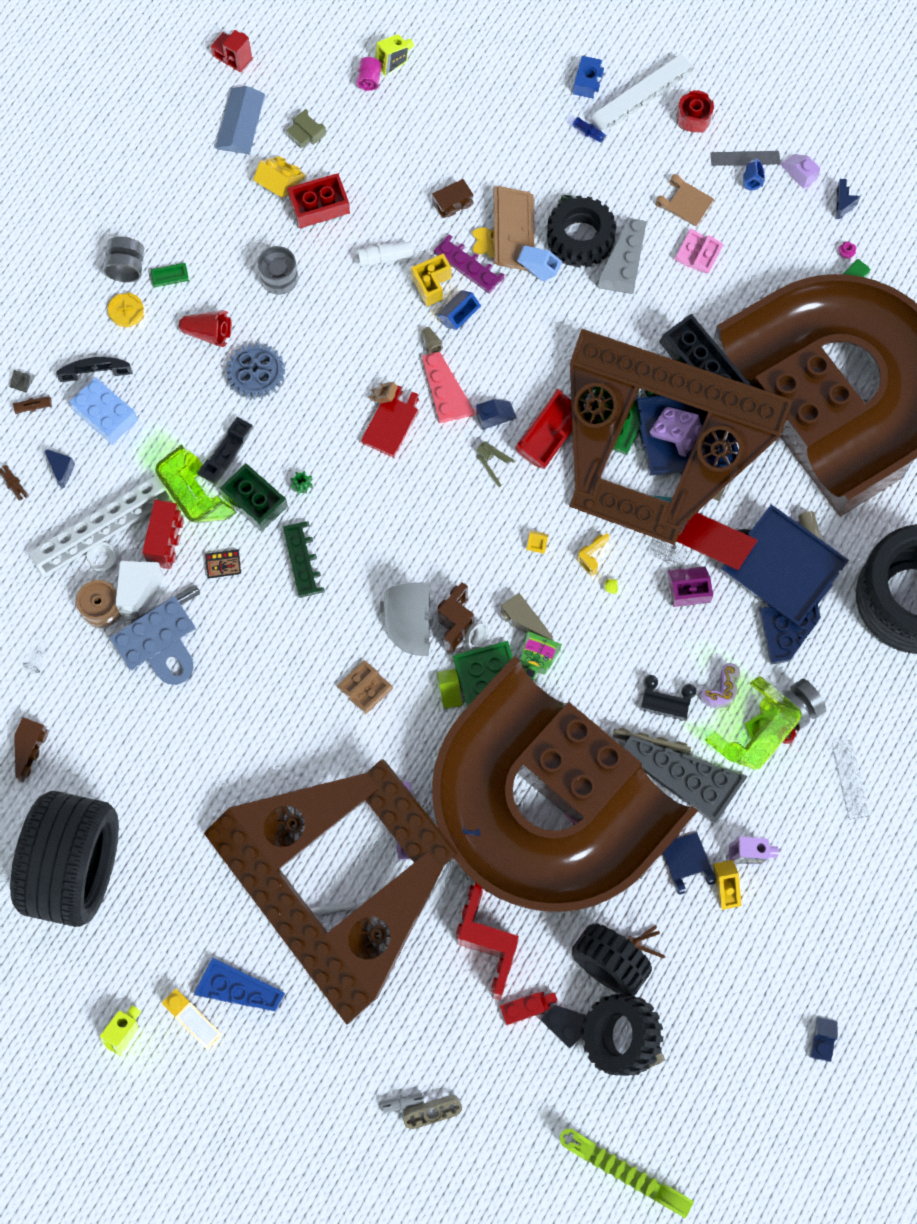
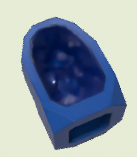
[743,159,766,190]

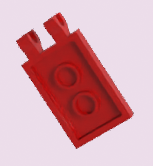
[361,384,419,458]

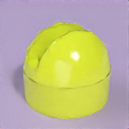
[604,579,618,594]

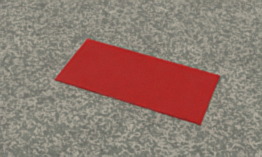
[677,513,758,570]

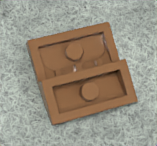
[337,660,393,715]

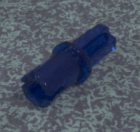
[573,117,606,143]

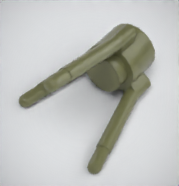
[476,441,515,487]

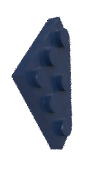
[759,604,821,665]

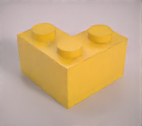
[411,253,452,307]

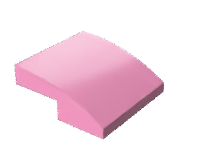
[674,228,724,274]

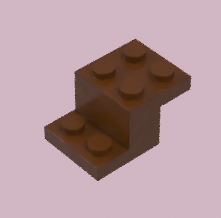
[437,582,474,655]

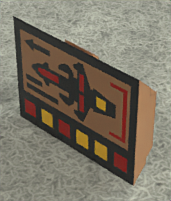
[205,549,242,579]

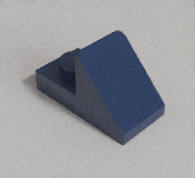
[836,179,861,219]
[810,1017,838,1063]

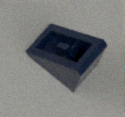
[44,449,75,489]

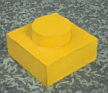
[526,530,549,554]

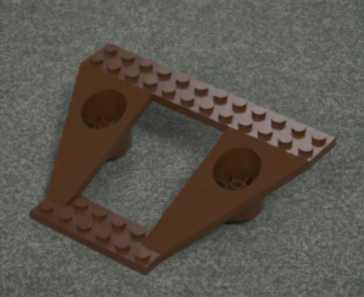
[569,328,794,545]
[204,759,458,1025]

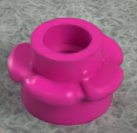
[839,241,857,259]

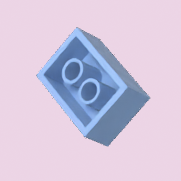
[69,377,138,445]

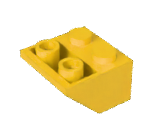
[253,156,305,197]

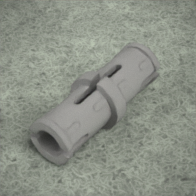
[381,1092,424,1114]

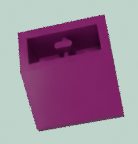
[667,566,714,607]

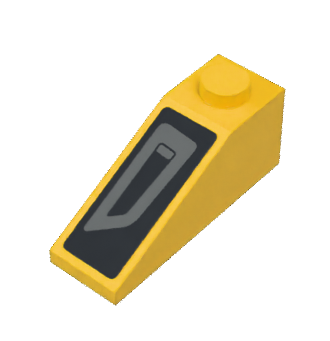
[161,989,222,1049]

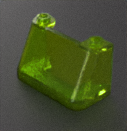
[155,444,237,523]

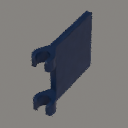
[663,832,716,895]

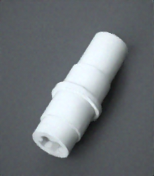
[357,241,413,266]

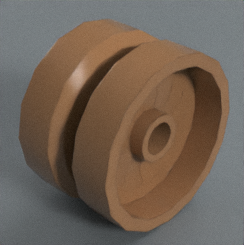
[76,580,121,628]

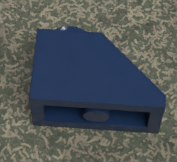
[476,399,517,430]

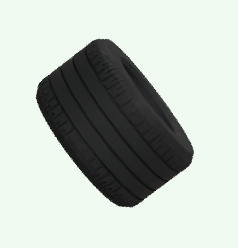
[856,524,917,654]
[10,791,119,927]

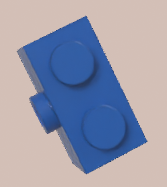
[436,290,481,330]

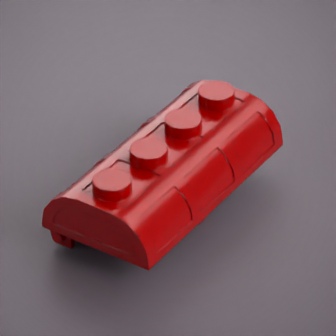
[515,389,572,469]

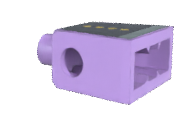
[729,837,779,864]

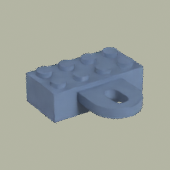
[109,596,196,685]

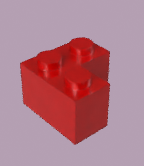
[210,30,253,73]

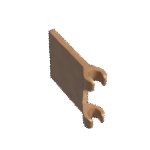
[655,174,714,227]

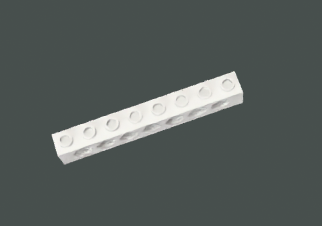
[28,474,174,577]

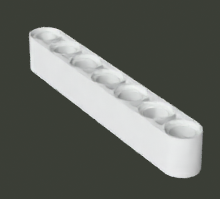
[590,54,695,134]

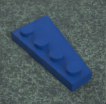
[193,958,285,1012]

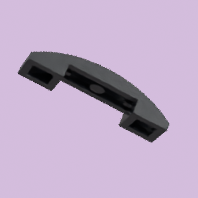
[56,357,133,383]
[197,417,253,483]

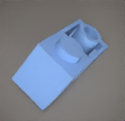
[517,246,562,281]

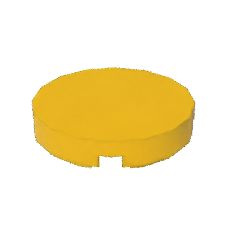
[108,293,144,327]

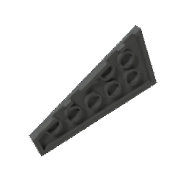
[623,736,748,824]

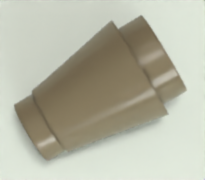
[421,327,443,354]

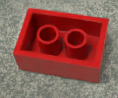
[287,173,350,229]
[142,500,184,569]

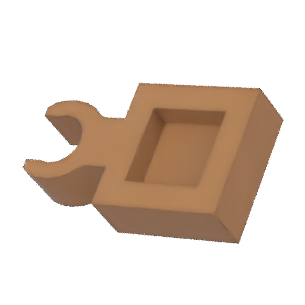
[368,382,398,403]

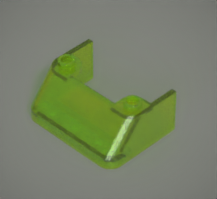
[705,676,802,770]

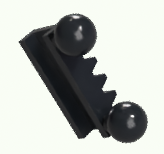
[640,674,697,721]

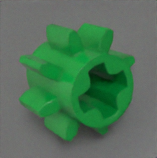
[290,471,313,495]

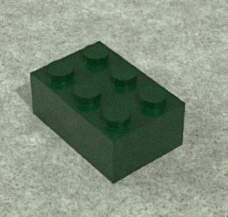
[219,463,288,532]

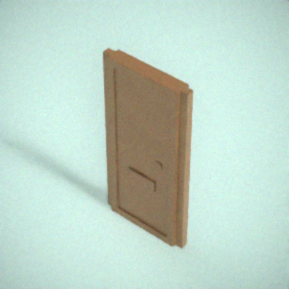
[493,186,535,272]

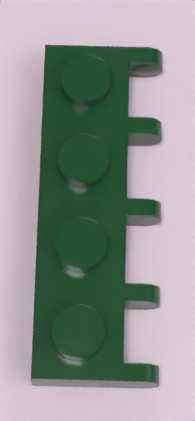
[283,521,325,598]

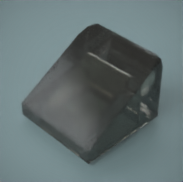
[9,369,35,393]

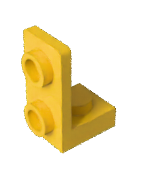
[577,533,610,577]

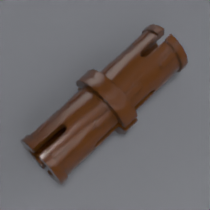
[13,395,52,414]
[0,465,28,501]

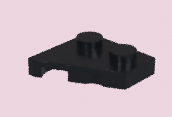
[540,1005,587,1049]

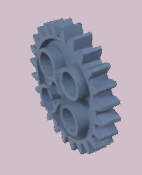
[225,342,286,400]

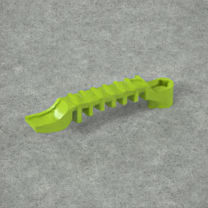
[560,1129,694,1219]

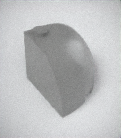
[380,582,430,656]

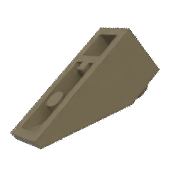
[500,592,553,641]

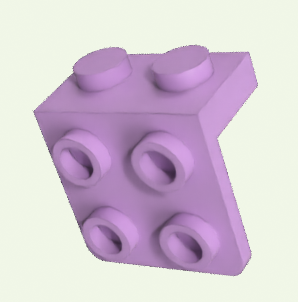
[650,407,702,457]

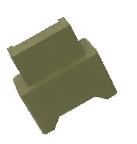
[286,108,326,149]

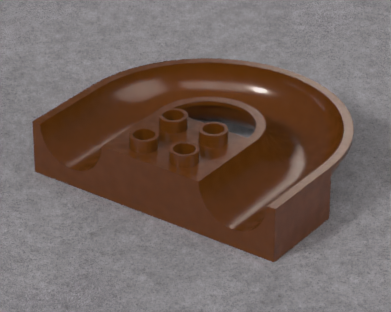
[713,274,917,517]
[432,656,698,912]

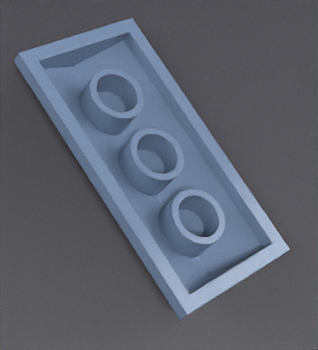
[215,86,265,155]

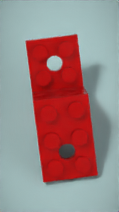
[456,883,519,1001]

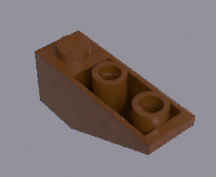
[14,717,48,783]

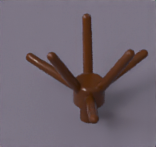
[626,925,666,959]

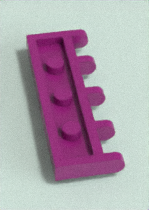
[434,234,505,294]

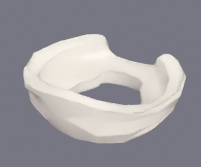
[86,542,116,571]
[465,621,488,649]

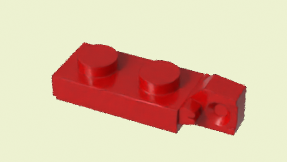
[500,992,558,1026]

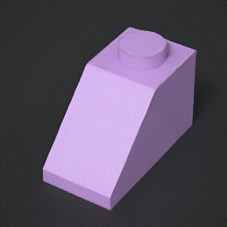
[781,154,821,189]

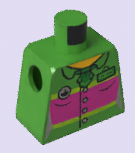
[521,631,562,681]

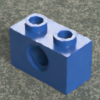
[573,56,604,99]

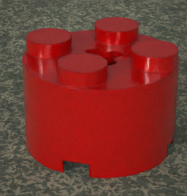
[677,90,714,133]

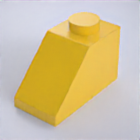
[713,860,742,910]

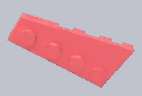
[422,352,475,423]

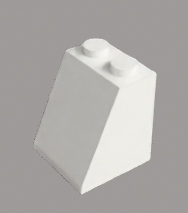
[116,561,164,620]

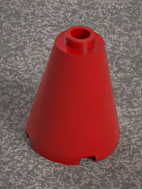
[179,310,232,347]

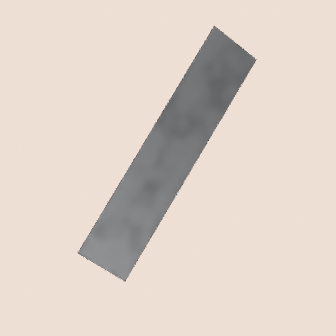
[711,151,781,166]

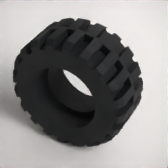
[547,195,616,268]
[571,923,652,996]
[582,994,664,1076]

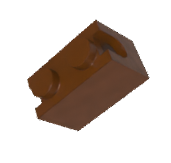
[432,179,474,219]

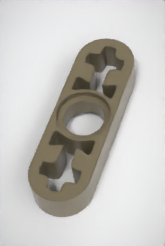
[402,1095,462,1129]

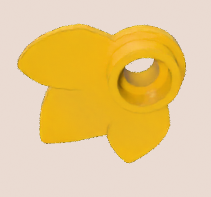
[472,227,494,258]

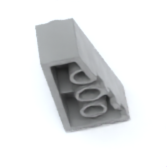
[598,218,647,295]

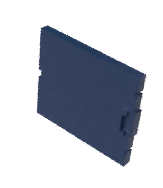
[635,396,738,476]
[720,504,849,627]

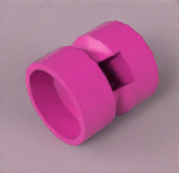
[356,57,382,91]

